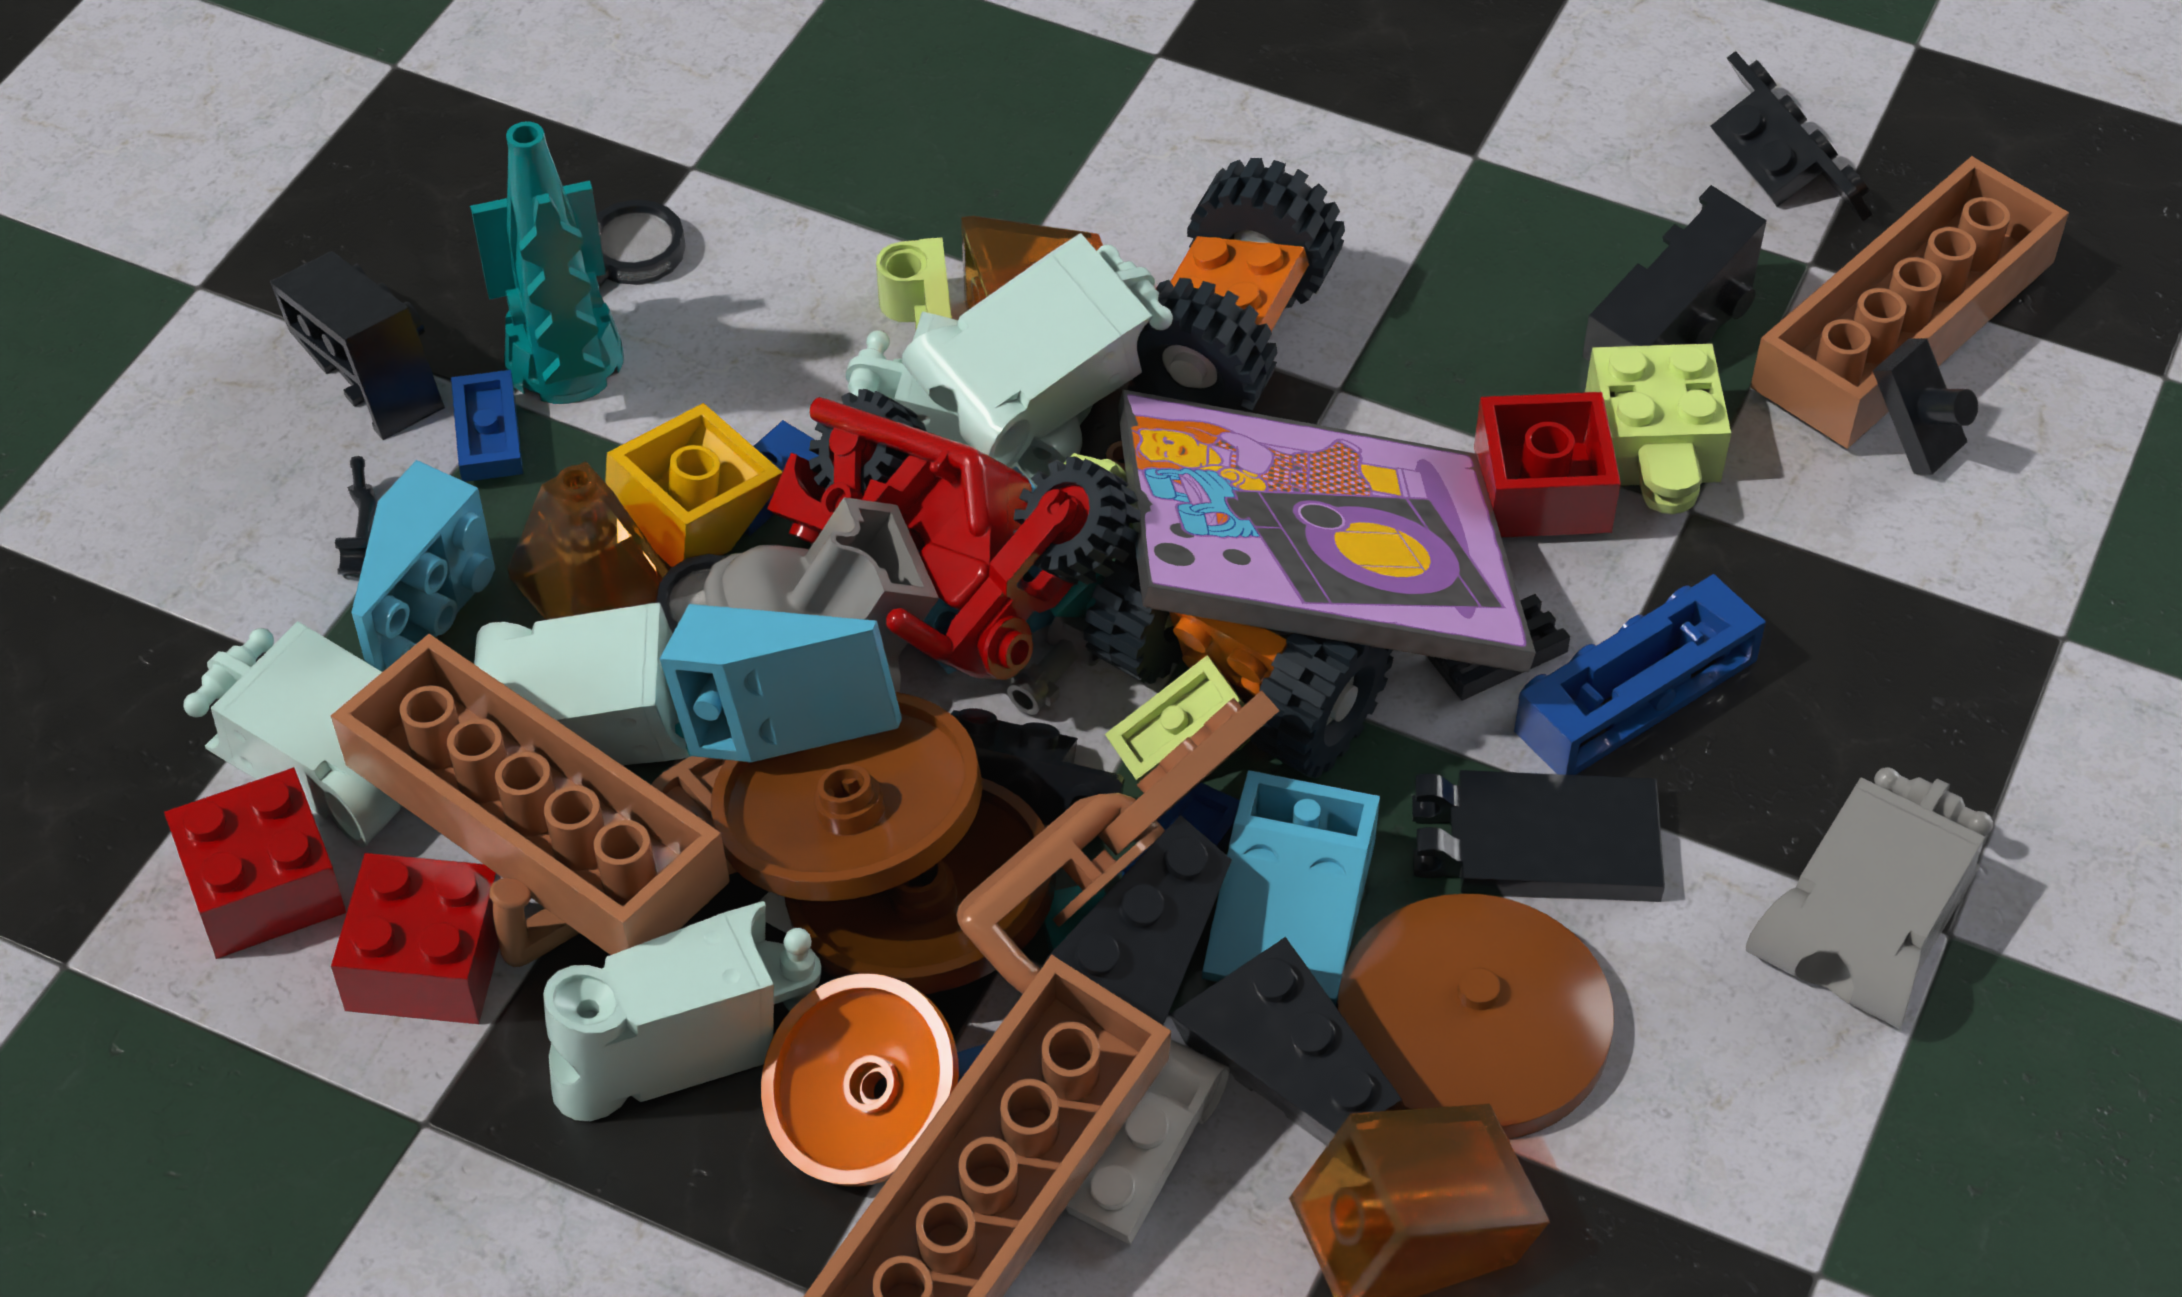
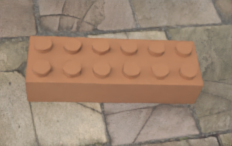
[1750,156,2069,449]
[330,634,730,955]
[803,955,1171,1297]

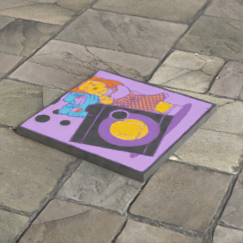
[1118,390,1536,672]

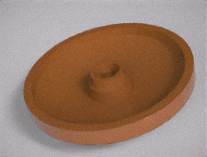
[711,692,982,901]
[1337,894,1614,1142]

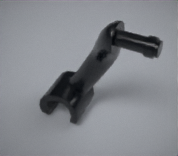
[335,456,378,575]

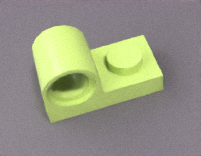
[876,237,952,330]
[1105,655,1251,782]

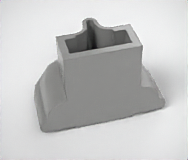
[704,497,939,692]

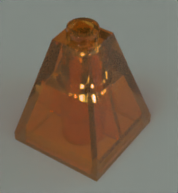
[508,461,681,620]

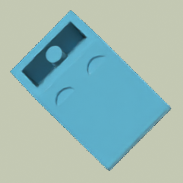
[352,460,495,672]
[660,604,902,762]
[1202,770,1380,1006]

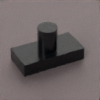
[1873,338,1978,475]

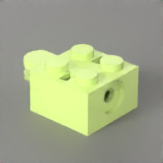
[1585,344,1731,514]

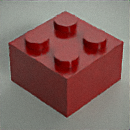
[1474,392,1621,538]
[164,767,346,959]
[331,853,501,1024]

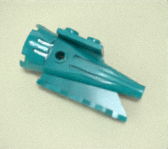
[470,121,624,404]

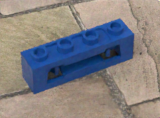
[1514,574,1766,775]

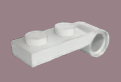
[1066,1040,1230,1245]

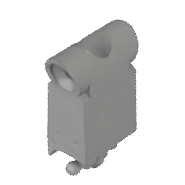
[1746,767,1993,1029]

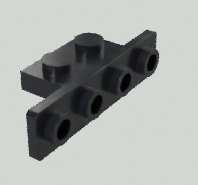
[1710,51,1872,222]
[951,708,1125,837]

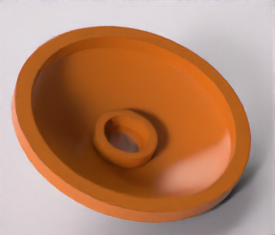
[761,974,959,1187]

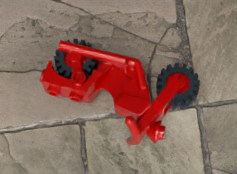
[767,389,1141,680]

